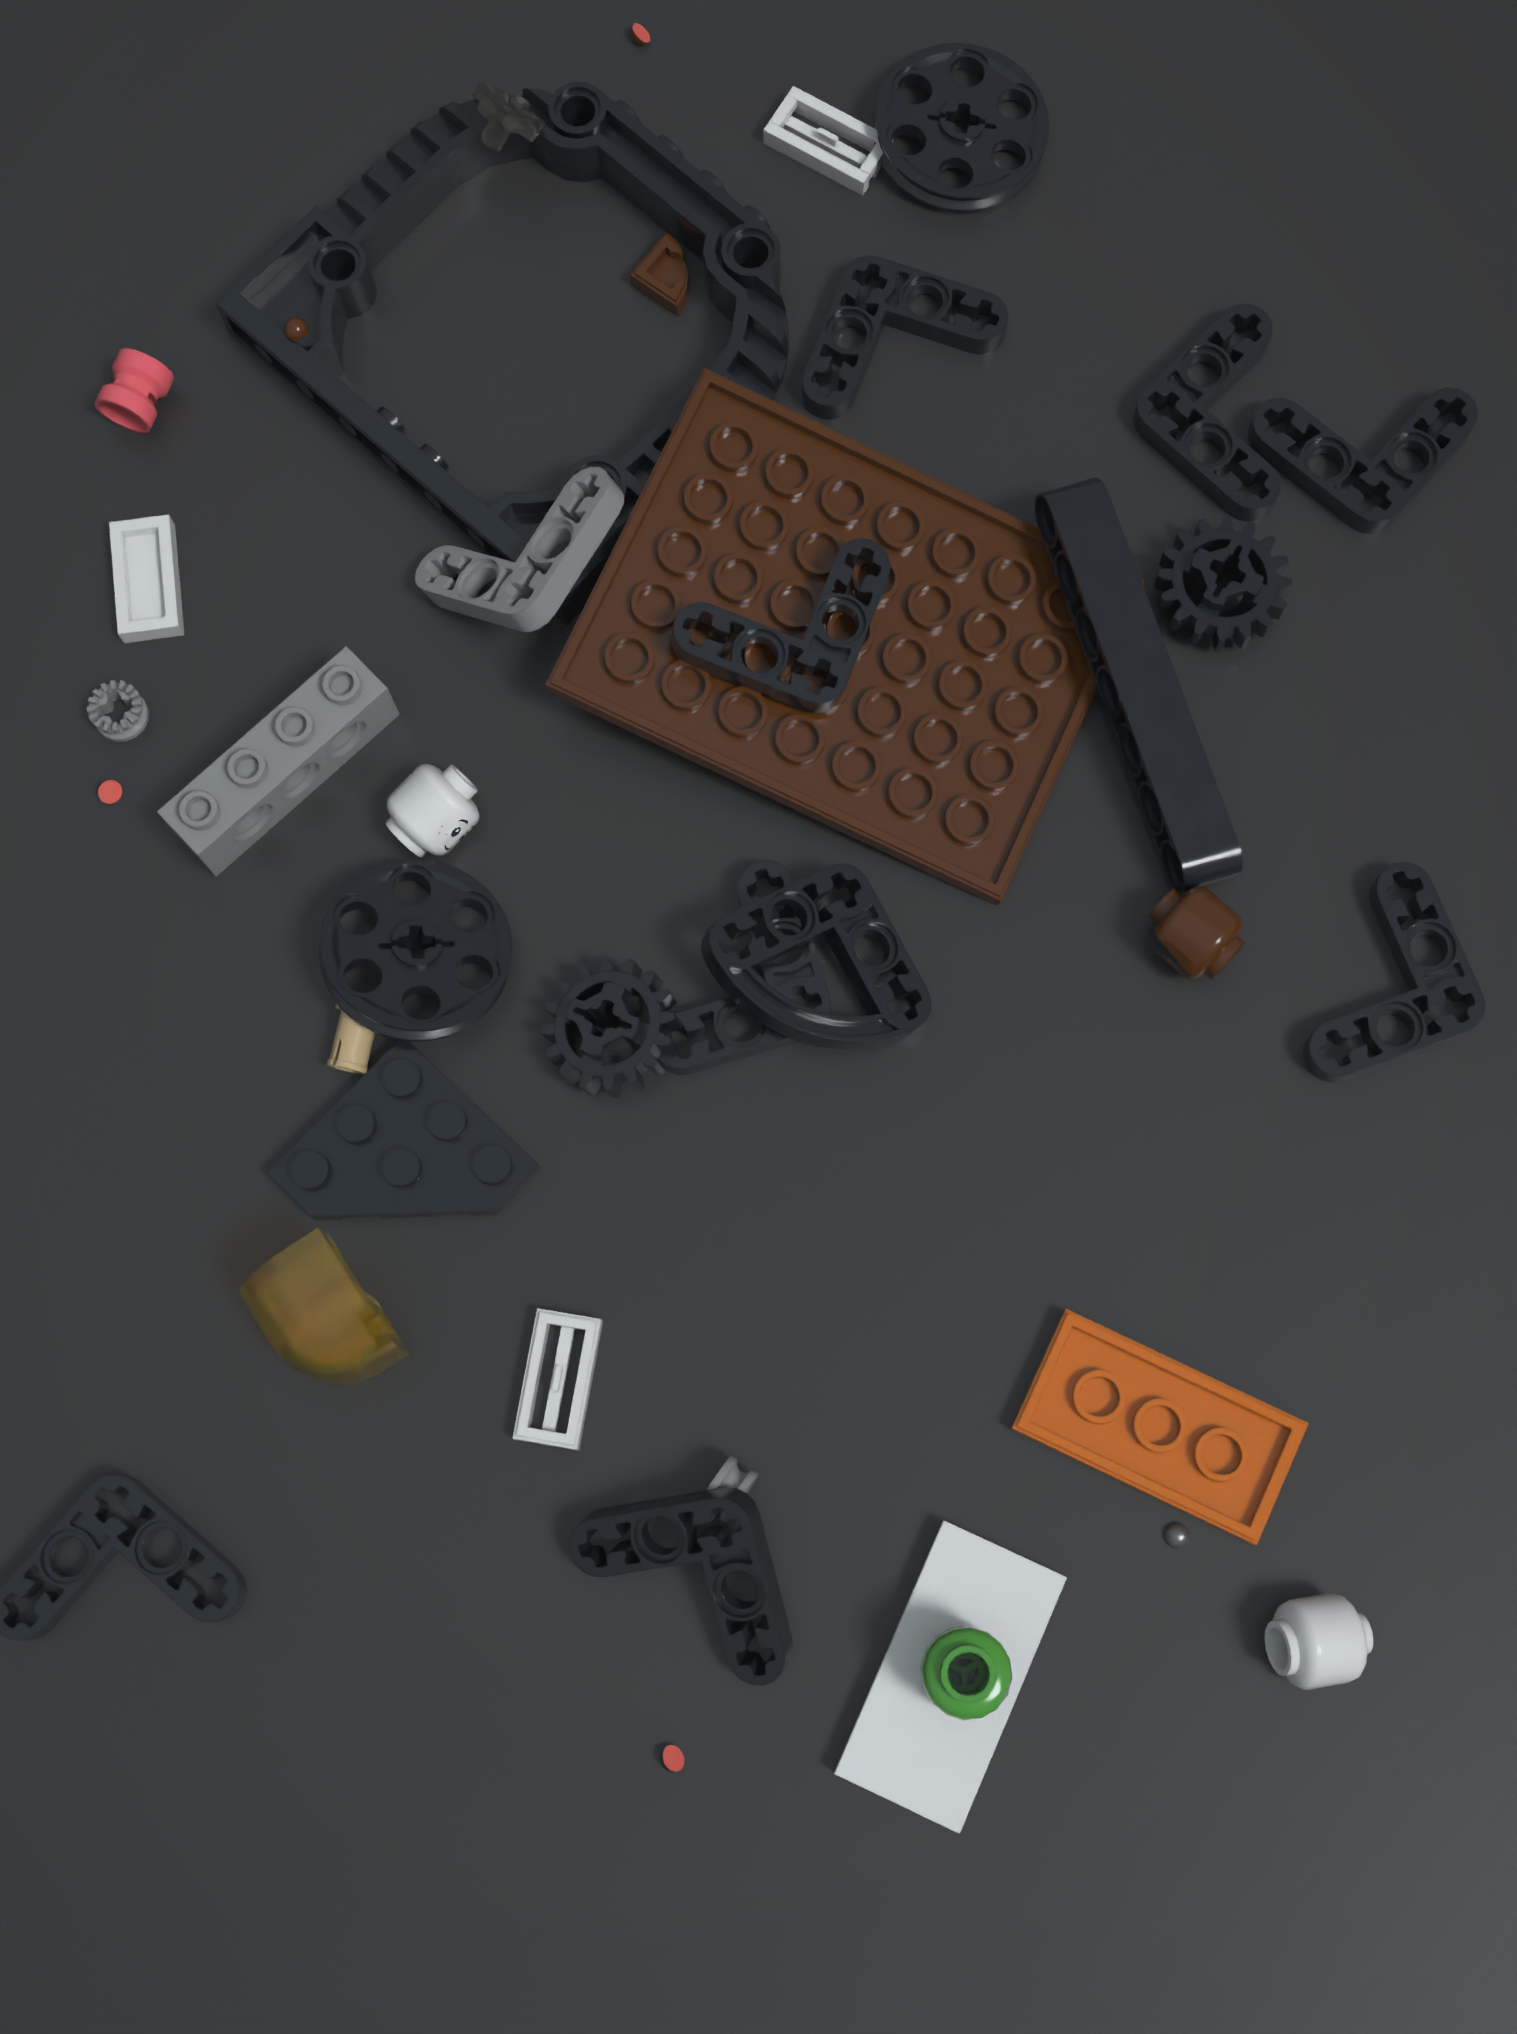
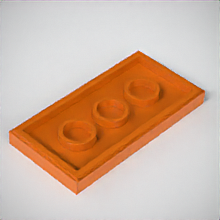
[1010,1309,1309,1546]

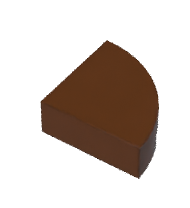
[630,232,690,317]

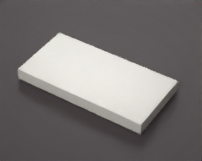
[834,1520,1067,1834]

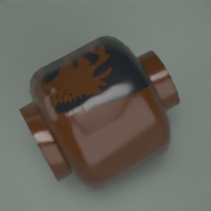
[1148,886,1246,980]

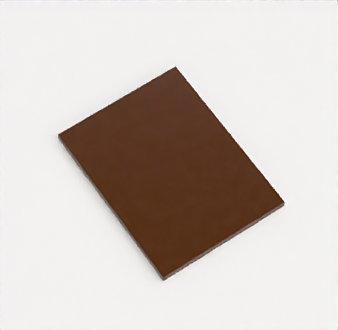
[545,368,1146,906]

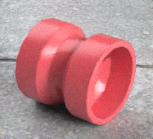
[94,348,175,433]

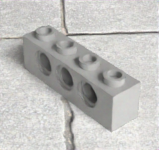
[157,646,400,877]

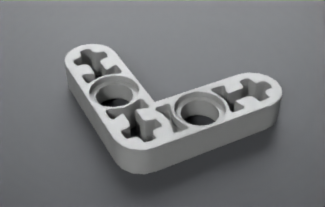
[415,467,624,632]

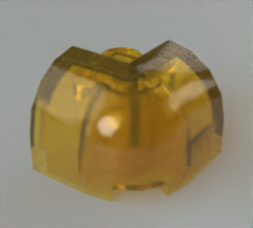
[239,1228,410,1385]

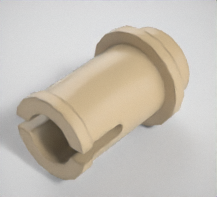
[326,1003,375,1075]

